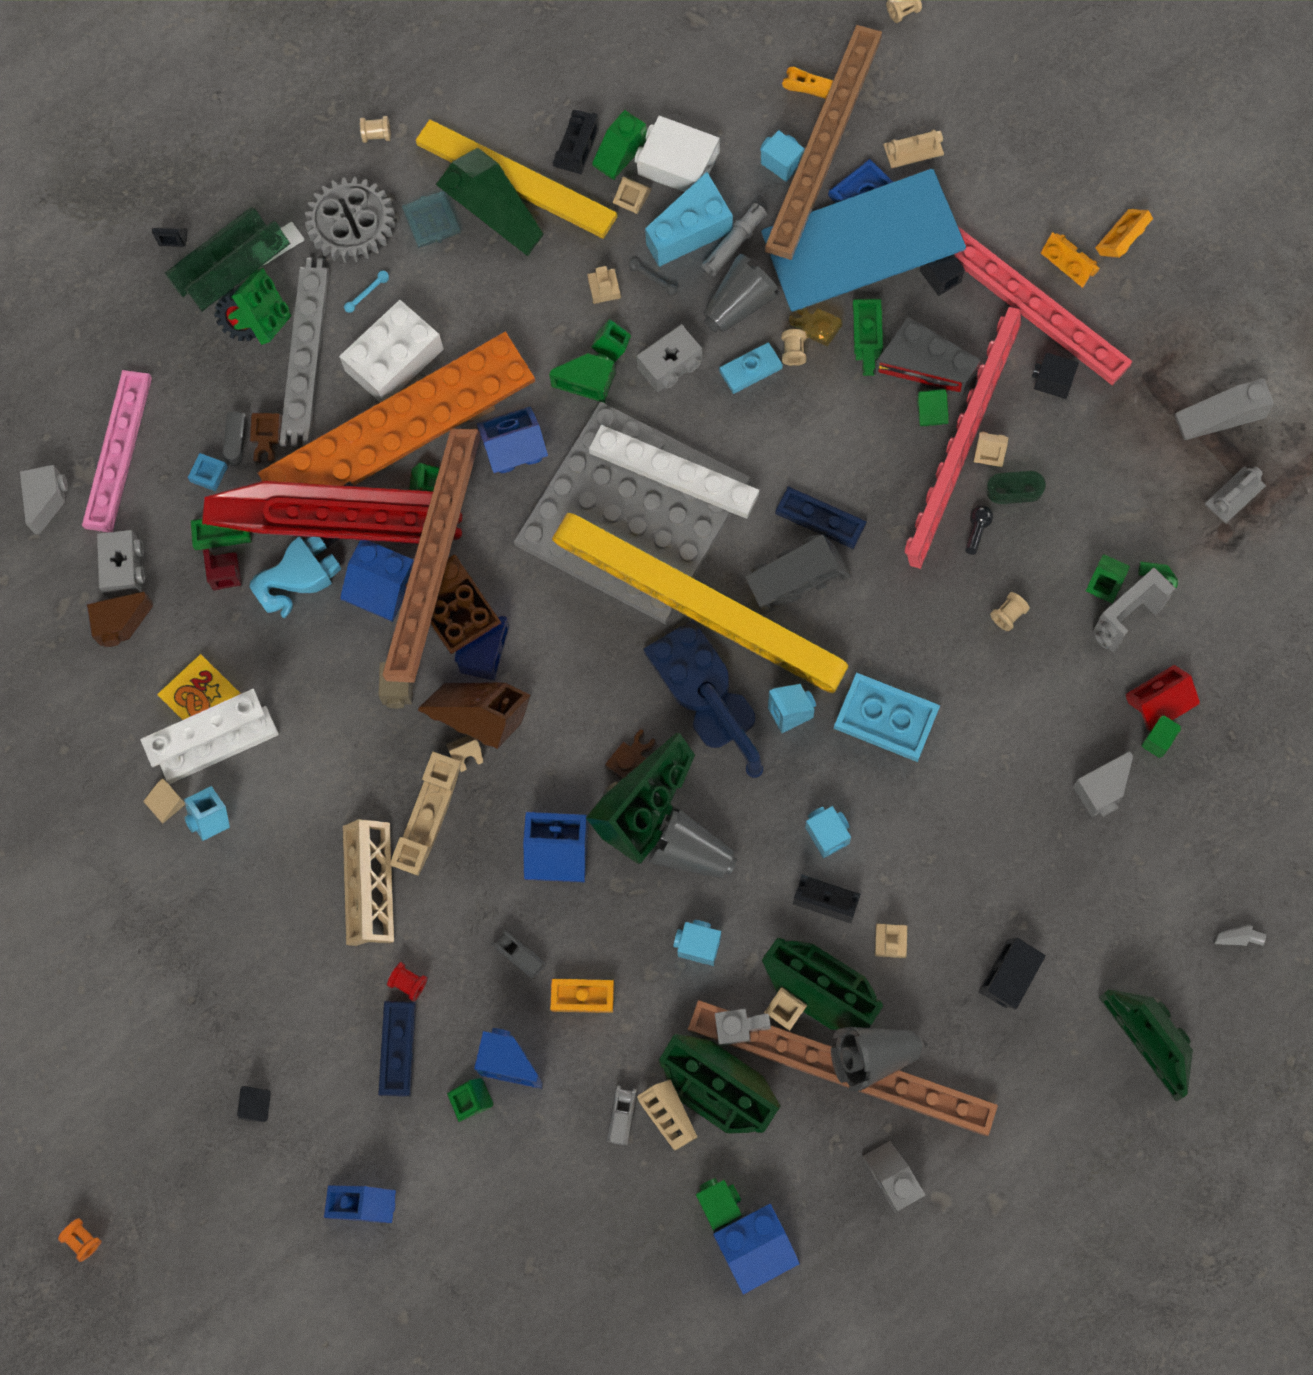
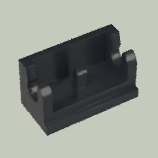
[553,110,599,174]
[793,874,861,924]
[978,937,1046,1010]

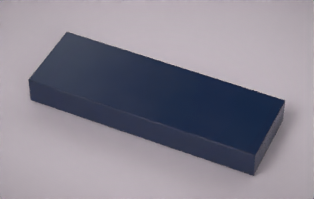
[775,486,867,549]
[378,1001,416,1097]

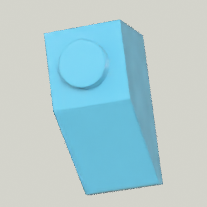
[768,684,816,733]

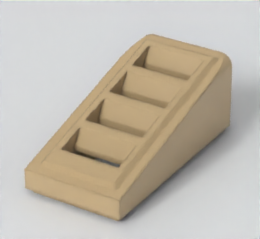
[637,1079,698,1151]

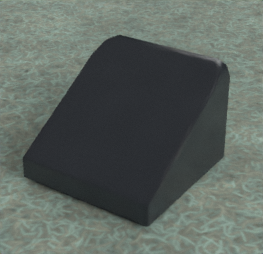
[152,227,188,247]
[237,1086,271,1122]

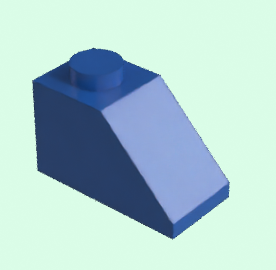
[324,1185,396,1223]

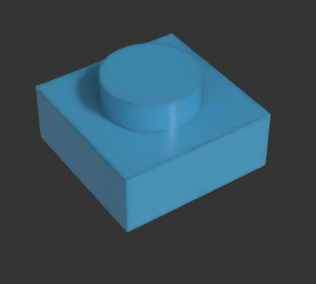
[188,453,228,491]

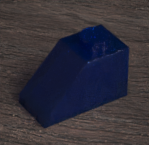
[455,616,510,681]

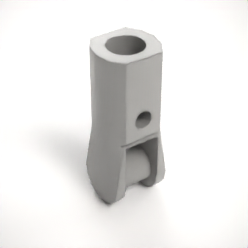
[606,1085,637,1146]

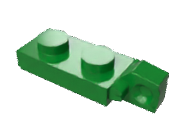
[852,299,883,376]

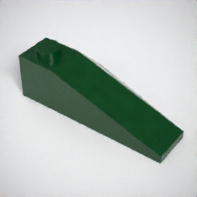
[435,148,544,256]
[586,733,695,864]

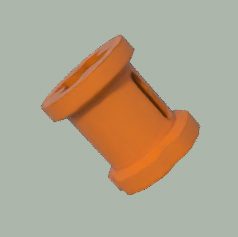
[58,1218,101,1262]

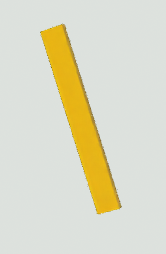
[416,119,617,239]

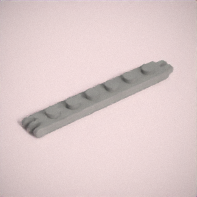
[280,257,329,447]

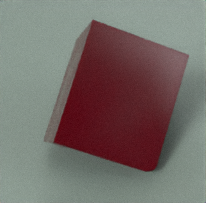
[203,548,242,591]

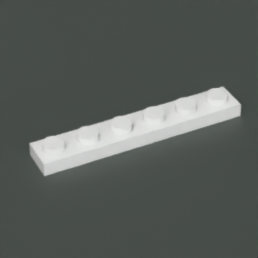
[589,425,759,519]

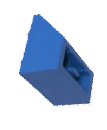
[523,812,589,883]

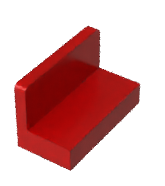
[1125,665,1200,732]

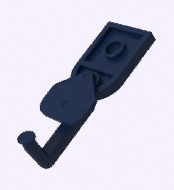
[643,620,763,778]

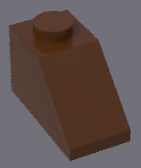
[87,591,153,647]

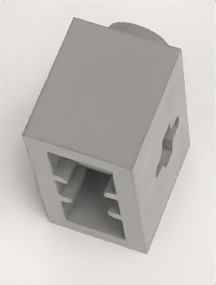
[636,324,703,392]
[97,530,145,598]

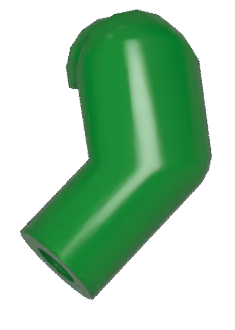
[1138,561,1178,588]

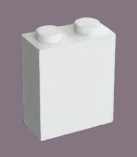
[634,116,720,192]

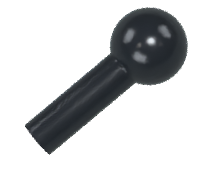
[965,505,993,555]

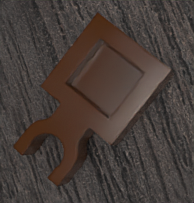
[250,413,282,463]
[605,729,656,780]

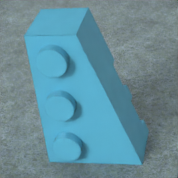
[645,172,733,267]

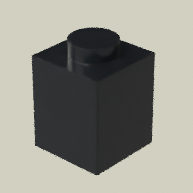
[920,254,965,296]
[1032,352,1079,399]

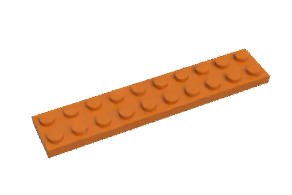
[258,331,535,486]

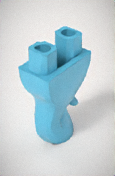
[249,536,341,618]

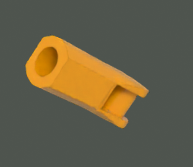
[782,67,834,99]

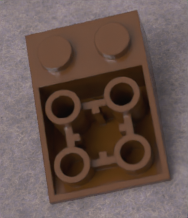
[405,554,501,654]
[418,682,531,749]

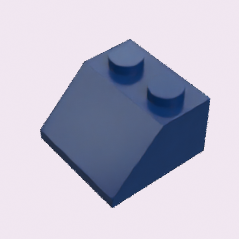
[477,406,548,473]
[340,540,414,622]
[474,1028,543,1089]
[713,1204,800,1294]

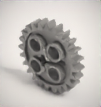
[305,177,395,263]

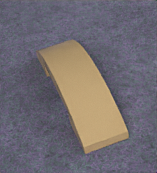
[389,751,461,876]

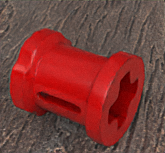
[387,962,428,1002]

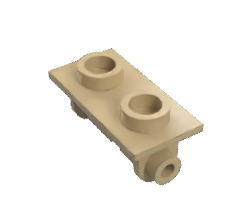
[883,129,944,168]

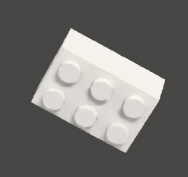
[339,300,444,403]

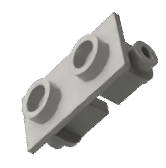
[1205,466,1266,523]

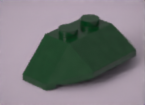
[762,938,884,1030]
[1099,989,1193,1101]
[659,1034,781,1133]

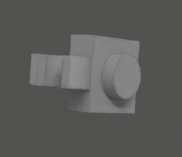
[715,1009,771,1046]

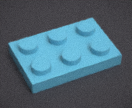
[834,673,940,762]

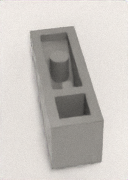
[1174,378,1274,440]

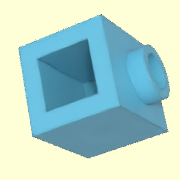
[760,130,804,182]
[184,786,230,841]
[805,806,851,859]
[673,920,721,966]

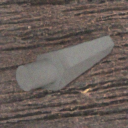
[1214,924,1266,946]

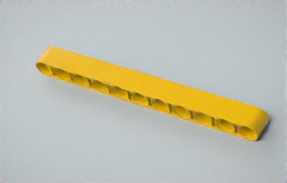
[552,513,849,693]

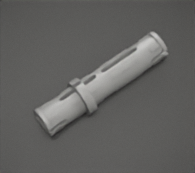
[702,203,767,276]

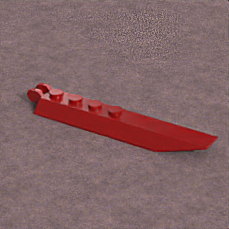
[202,481,463,543]

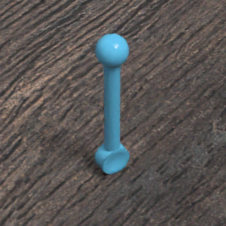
[344,271,389,313]

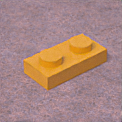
[1095,209,1153,258]
[550,979,614,1013]

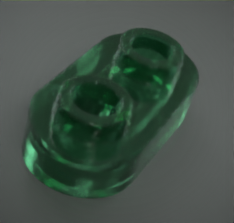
[986,471,1046,504]

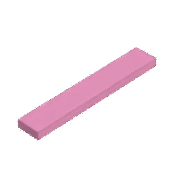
[82,370,152,532]

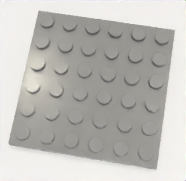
[514,402,750,625]

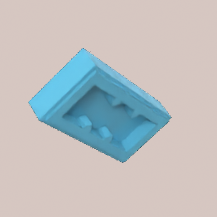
[719,342,783,394]

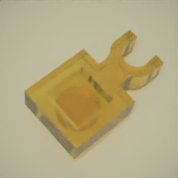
[789,308,843,347]

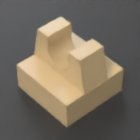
[587,266,621,304]
[974,432,1008,467]
[446,735,483,772]
[875,924,907,958]

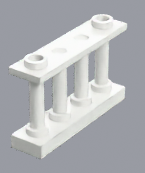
[140,689,279,784]

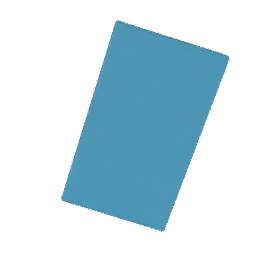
[761,169,966,312]

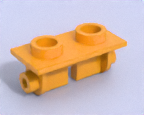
[1041,232,1100,288]

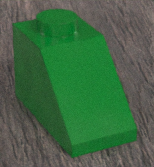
[592,110,647,180]
[549,353,616,403]

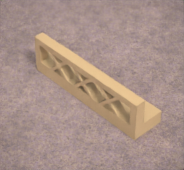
[343,819,394,946]

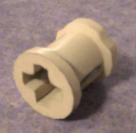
[886,0,922,23]
[360,116,391,143]
[781,329,807,366]
[990,592,1030,631]

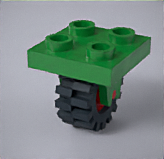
[214,268,292,345]

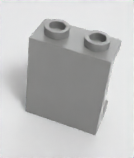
[1093,568,1176,652]

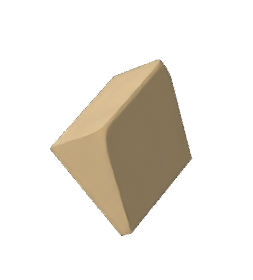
[613,177,652,214]
[144,778,185,823]
[764,987,807,1031]

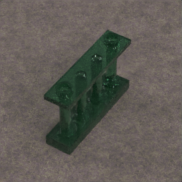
[164,207,291,311]

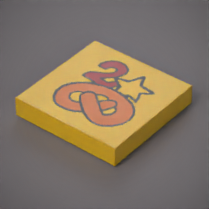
[157,654,241,720]

